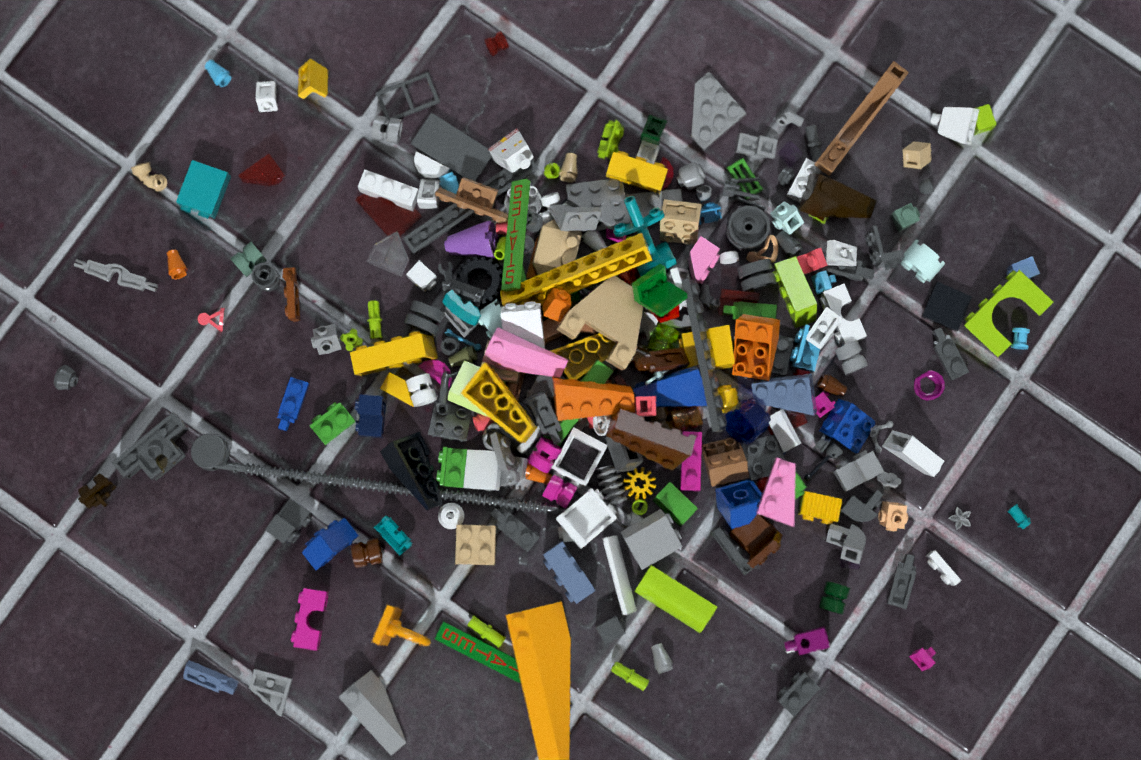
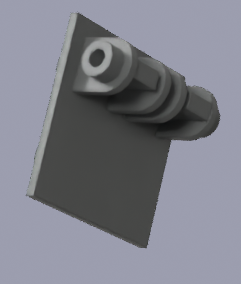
[428,402,472,442]
[741,434,785,480]

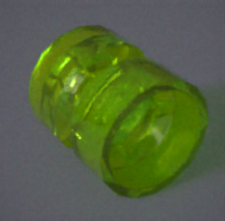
[647,323,680,351]

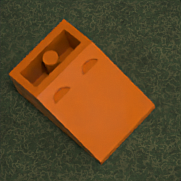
[732,314,780,381]

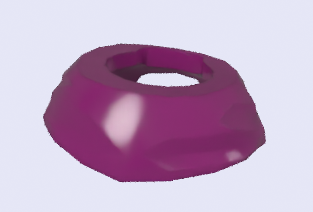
[914,370,945,401]

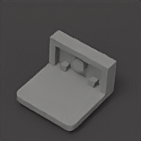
[549,205,601,231]

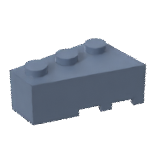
[751,374,817,416]
[543,541,596,604]

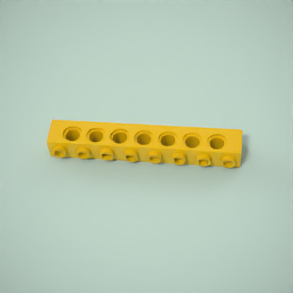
[500,233,652,306]

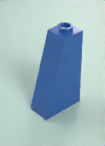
[633,365,707,407]

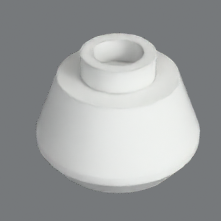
[438,503,464,529]

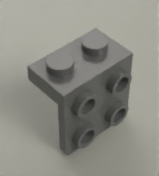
[865,225,905,270]

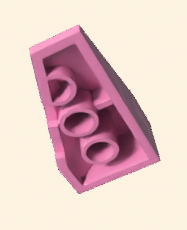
[482,327,568,378]

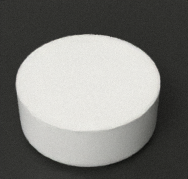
[720,251,739,264]

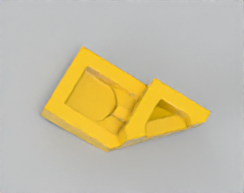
[380,372,414,407]

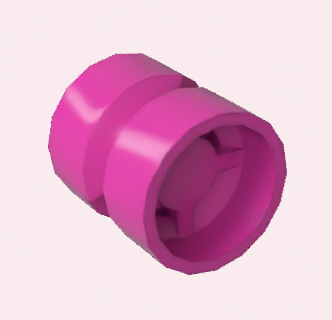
[527,437,562,473]
[542,475,578,509]

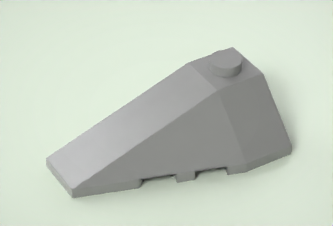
[339,670,407,756]

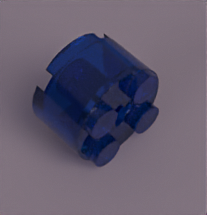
[725,398,771,444]

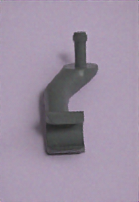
[435,371,458,413]

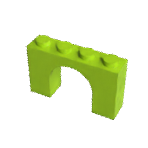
[964,270,1054,357]

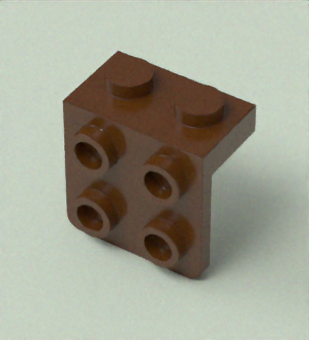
[729,514,783,569]

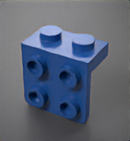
[819,399,875,453]

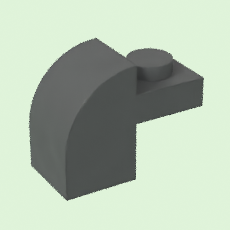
[840,490,884,523]

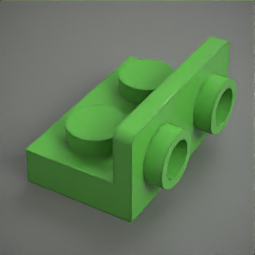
[310,402,356,445]
[437,447,467,488]

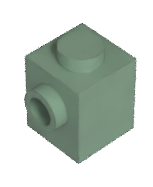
[890,203,920,232]

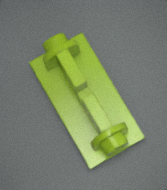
[597,120,624,160]

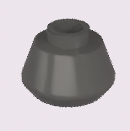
[54,365,79,390]

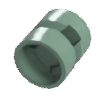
[230,241,267,277]

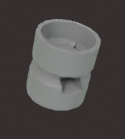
[371,115,403,144]
[835,341,868,375]

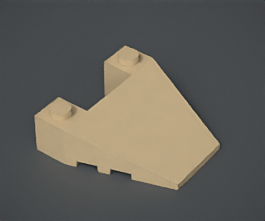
[556,276,643,371]

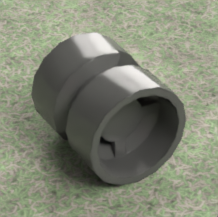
[251,263,281,292]

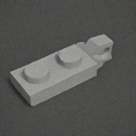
[490,432,520,486]

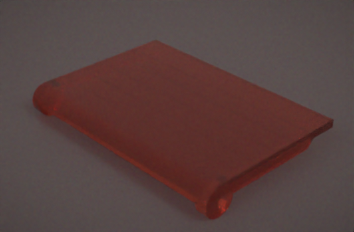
[356,175,422,242]

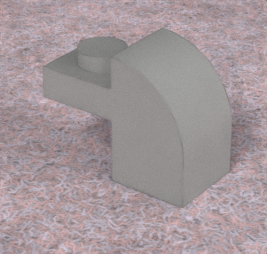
[826,524,866,564]

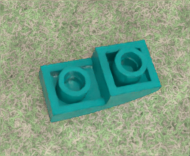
[442,290,482,326]

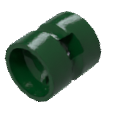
[819,581,851,615]

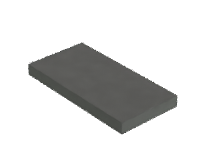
[411,113,492,182]

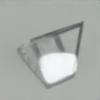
[366,231,409,277]

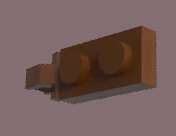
[635,348,690,372]

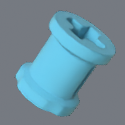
[1011,328,1030,350]

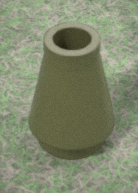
[448,345,478,368]

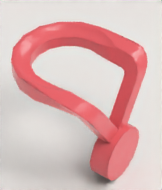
[197,308,225,332]

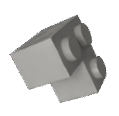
[833,450,884,492]

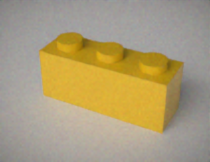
[606,151,668,194]

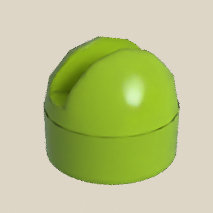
[544,163,560,179]
[632,499,648,515]

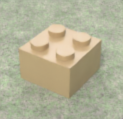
[455,525,496,565]

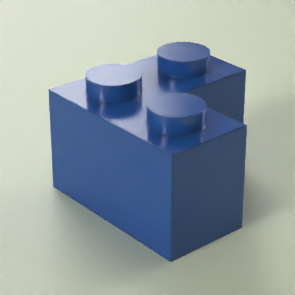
[301,518,359,570]

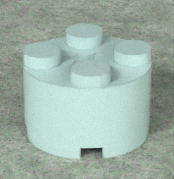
[900,240,945,283]
[479,299,503,340]

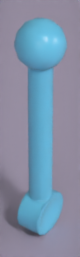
[445,329,482,351]

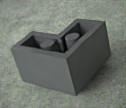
[605,436,644,473]
[265,499,312,545]

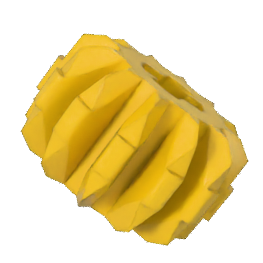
[623,467,656,500]

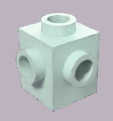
[770,201,804,235]

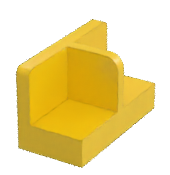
[298,59,328,99]

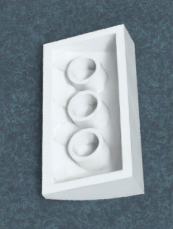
[602,536,637,615]

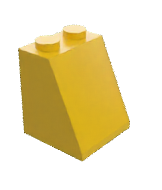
[678,325,735,370]

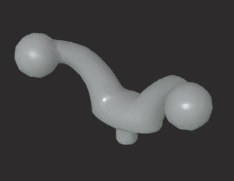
[870,421,894,453]

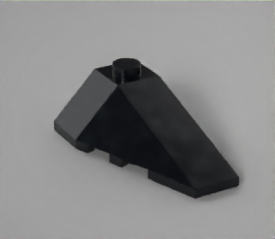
[380,432,443,511]

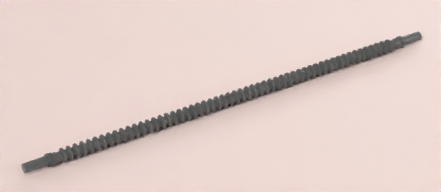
[215,462,569,515]

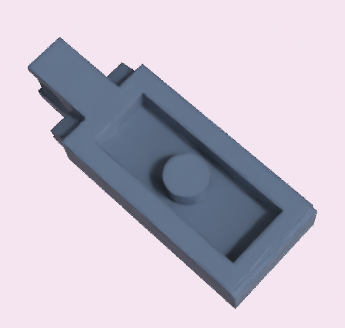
[183,660,239,695]

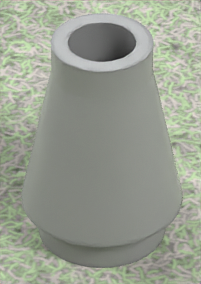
[651,643,673,674]

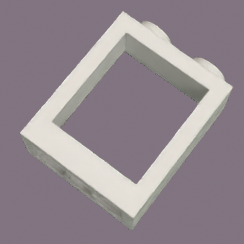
[552,427,608,488]

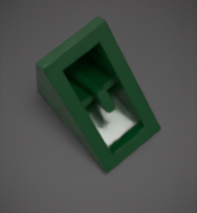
[640,115,667,146]

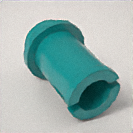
[1007,504,1032,529]

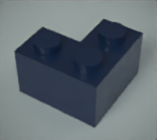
[355,394,387,438]

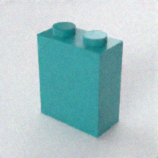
[176,160,231,219]

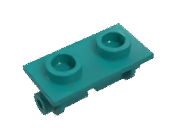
[374,515,413,555]

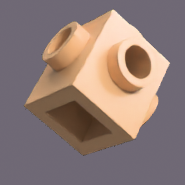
[878,501,908,531]

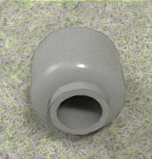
[677,162,706,190]

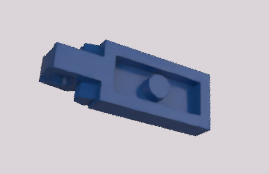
[277,377,310,431]

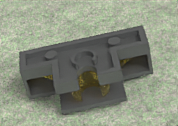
[112,413,189,481]

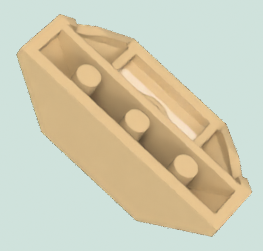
[532,219,582,275]

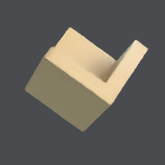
[903,141,931,169]

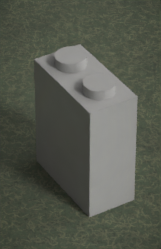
[621,509,682,570]

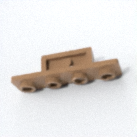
[435,177,509,223]

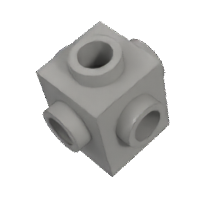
[311,324,342,355]

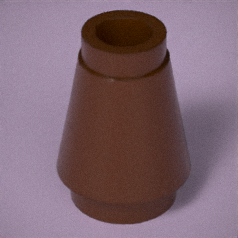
[817,373,847,396]

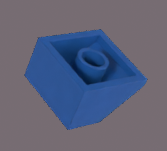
[715,479,763,529]

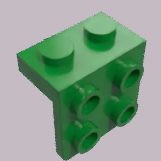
[632,263,688,316]

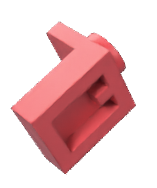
[796,248,828,274]

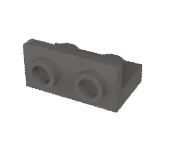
[771,335,794,376]
[776,671,820,716]

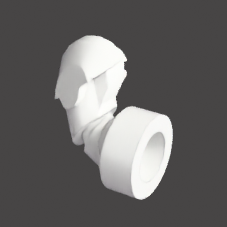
[539,192,560,226]

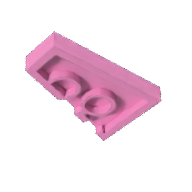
[756,457,795,527]

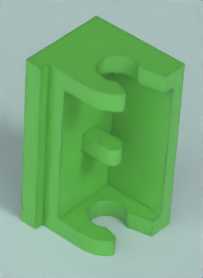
[652,482,698,527]

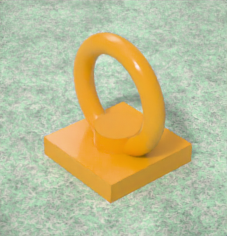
[372,605,431,646]

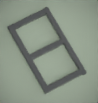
[375,72,440,120]

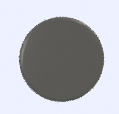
[191,433,230,471]

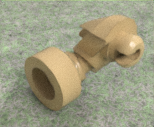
[131,162,167,191]

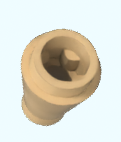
[559,153,578,183]

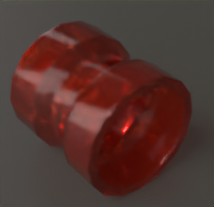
[484,31,509,56]

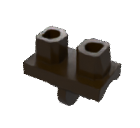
[78,473,117,509]

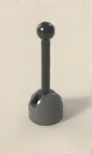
[804,442,843,481]

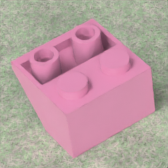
[688,236,720,284]

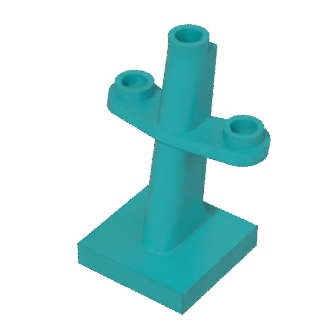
[613,196,677,277]

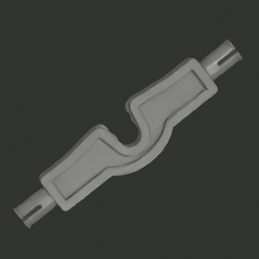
[74,259,158,292]

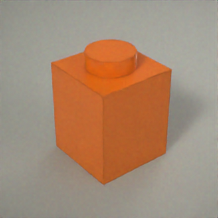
[542,287,572,322]

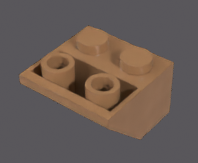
[702,436,749,487]

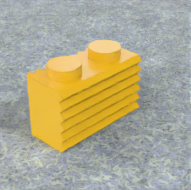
[798,491,842,525]

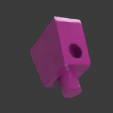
[784,626,830,655]

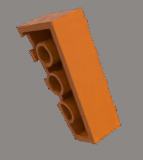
[552,377,635,421]

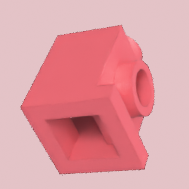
[633,396,656,417]

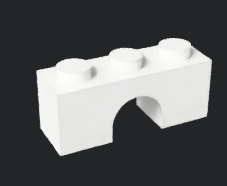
[358,169,419,211]
[820,284,867,346]

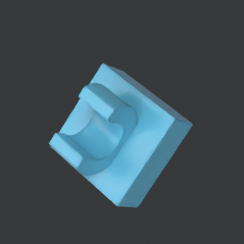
[811,270,837,295]

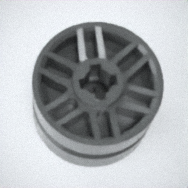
[737,259,777,293]
[404,300,445,337]

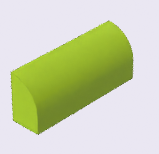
[634,565,717,633]

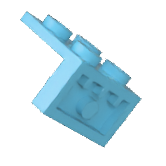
[790,325,820,372]

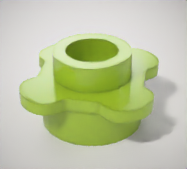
[340,329,363,351]

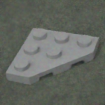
[691,72,746,151]
[566,179,629,229]

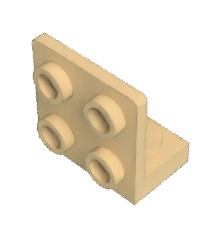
[660,199,702,245]

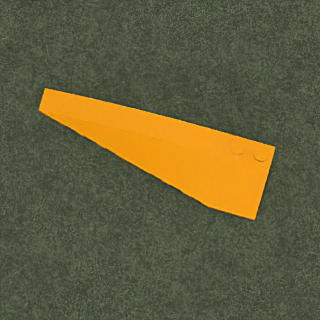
[505,601,571,760]

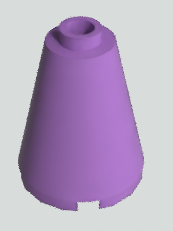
[444,221,498,259]

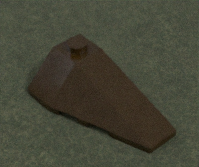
[798,174,877,218]

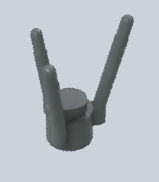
[723,177,766,210]

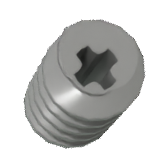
[595,465,627,506]

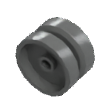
[726,206,770,252]

